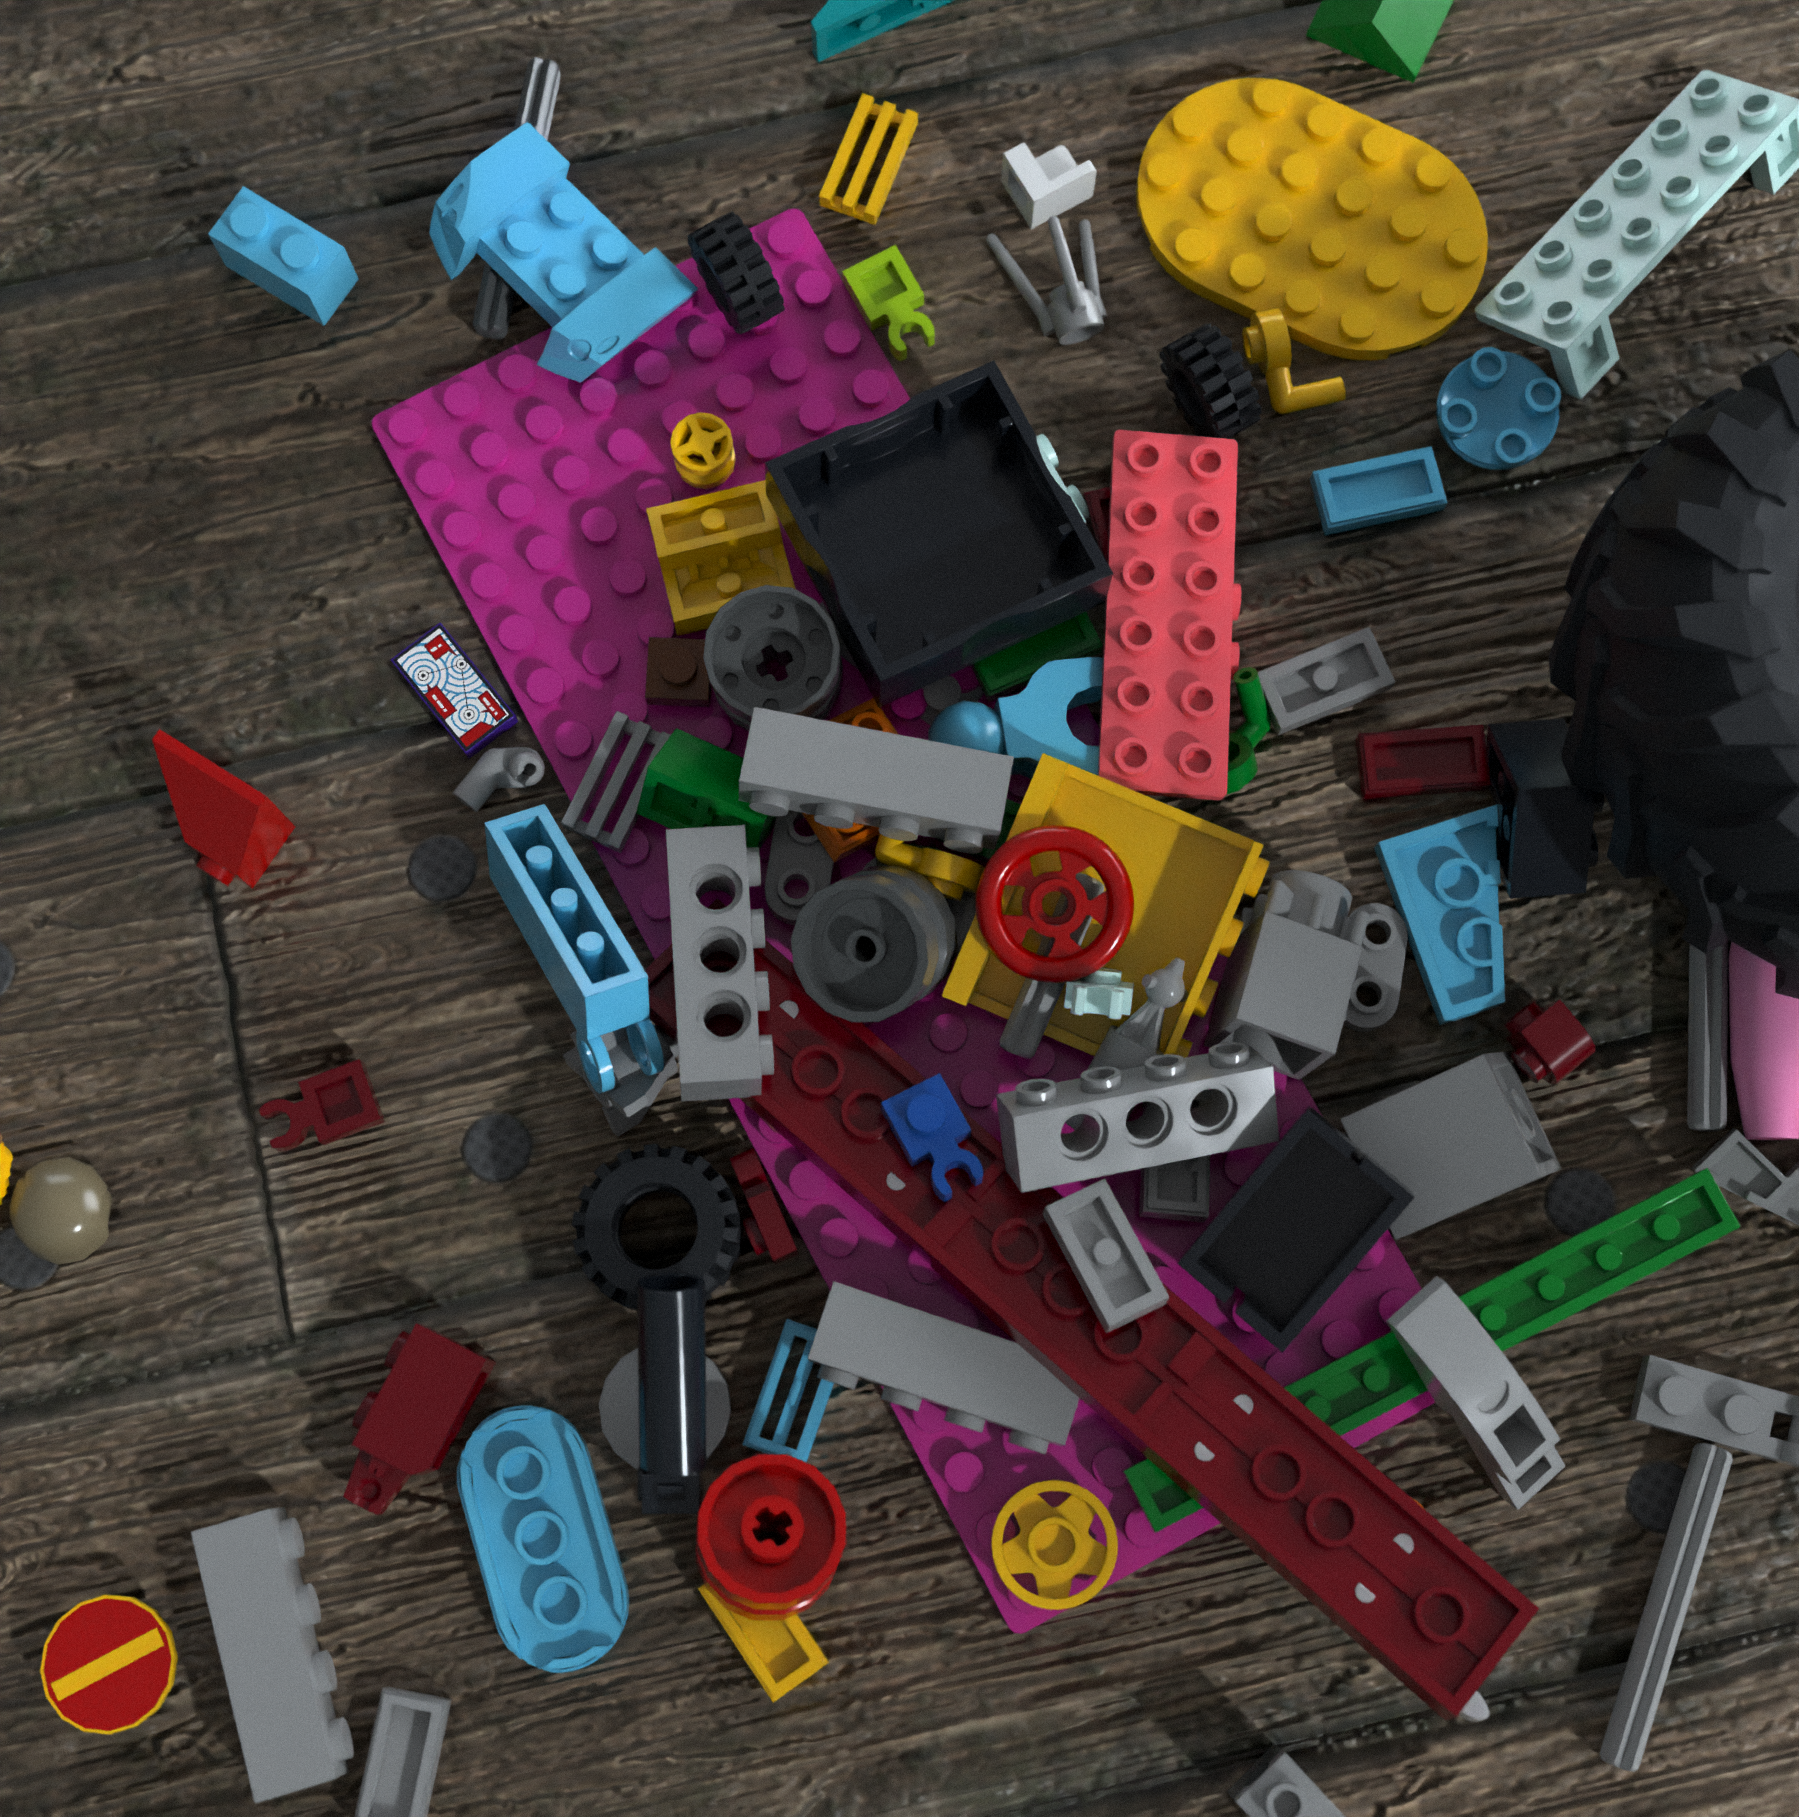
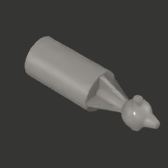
[1065,957,1188,1130]

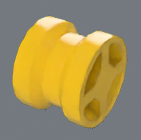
[670,412,736,489]

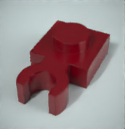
[259,1059,385,1151]
[729,1148,799,1265]

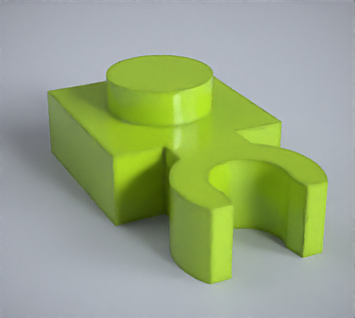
[842,245,935,362]

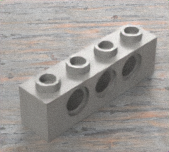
[666,825,774,1102]
[996,1042,1279,1192]

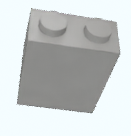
[1340,1051,1562,1240]

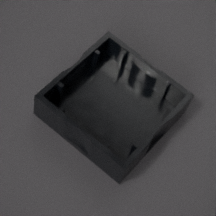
[765,360,1113,708]

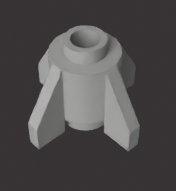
[563,1025,679,1137]

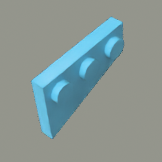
[1374,804,1505,1025]

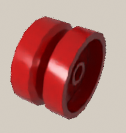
[695,1454,846,1621]

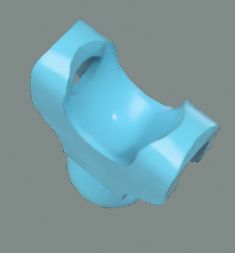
[928,657,1103,780]

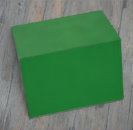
[1306,0,1454,83]

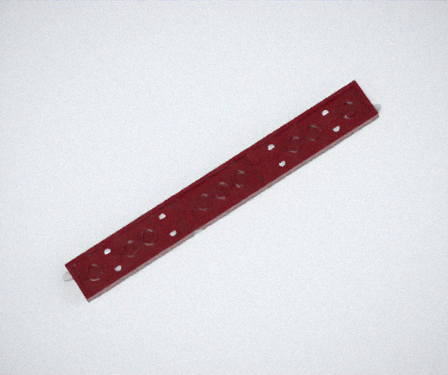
[645,898,1539,1722]

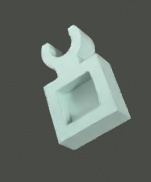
[1064,967,1134,1019]

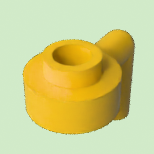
[1242,308,1346,414]
[875,834,984,901]

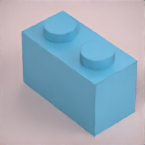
[208,186,359,326]

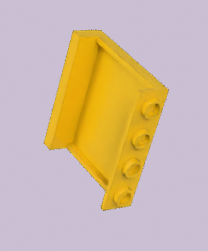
[941,753,1270,1058]

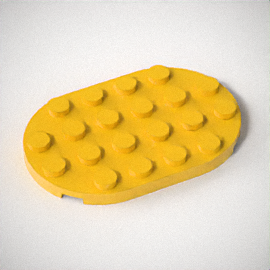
[1136,78,1488,360]

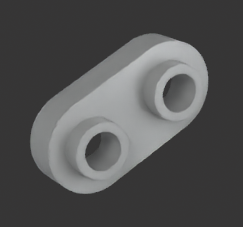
[765,810,834,925]
[1343,903,1408,1032]

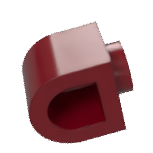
[1504,999,1596,1085]

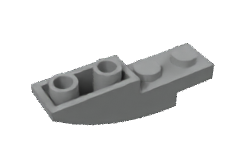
[1387,1276,1565,1510]

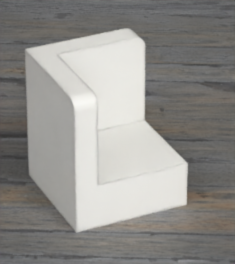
[1001,142,1097,229]

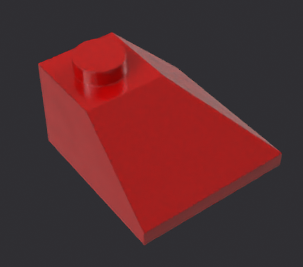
[152,729,295,889]

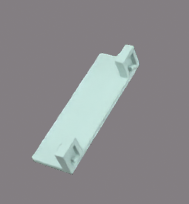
[1475,70,1799,400]

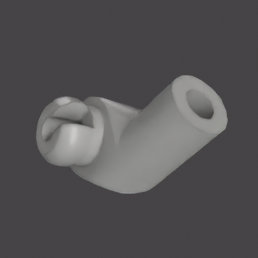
[452,747,545,812]

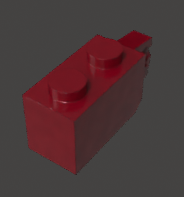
[343,1323,496,1515]

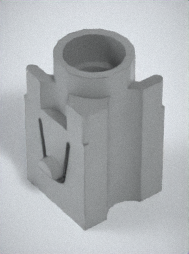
[1204,870,1369,1080]

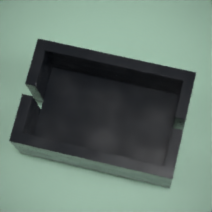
[1177,1106,1415,1353]

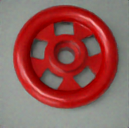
[975,825,1134,983]

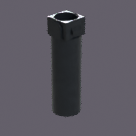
[637,1272,706,1514]

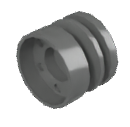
[703,585,843,732]

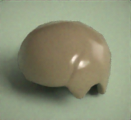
[9,1157,113,1265]

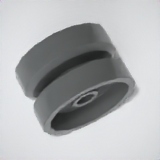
[791,865,958,1022]

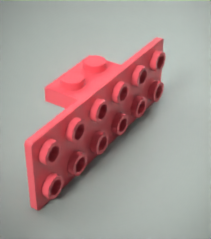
[1098,430,1241,801]

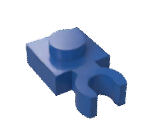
[881,1073,983,1202]

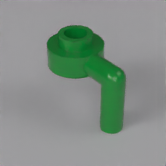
[1227,667,1271,794]

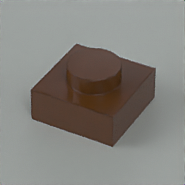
[645,637,711,707]

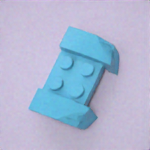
[429,122,698,382]

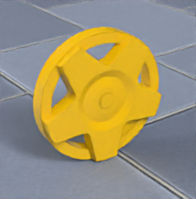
[991,1480,1118,1610]

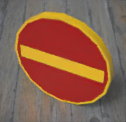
[40,1594,178,1735]

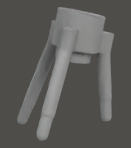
[986,216,1107,345]

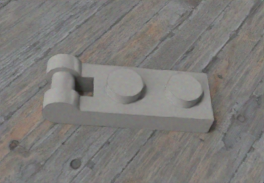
[1629,1355,1799,1468]

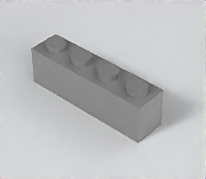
[738,707,1014,853]
[808,1282,1079,1455]
[191,1507,354,1804]

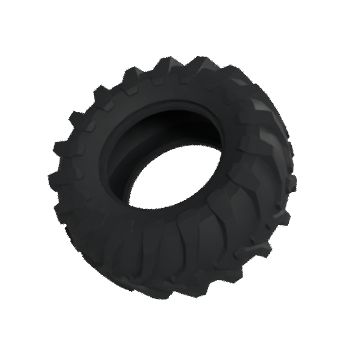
[1549,350,1799,999]

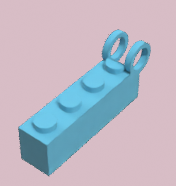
[484,804,664,1094]

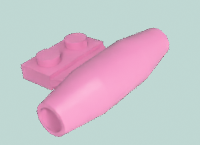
[1728,942,1799,1140]

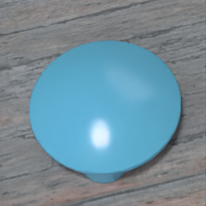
[1436,347,1561,470]

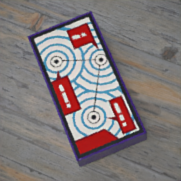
[391,622,519,759]

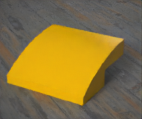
[646,480,795,636]

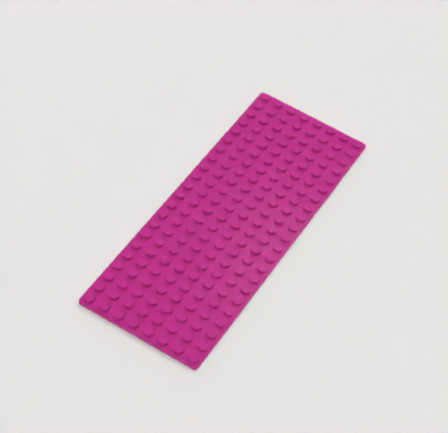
[372,208,1436,1634]

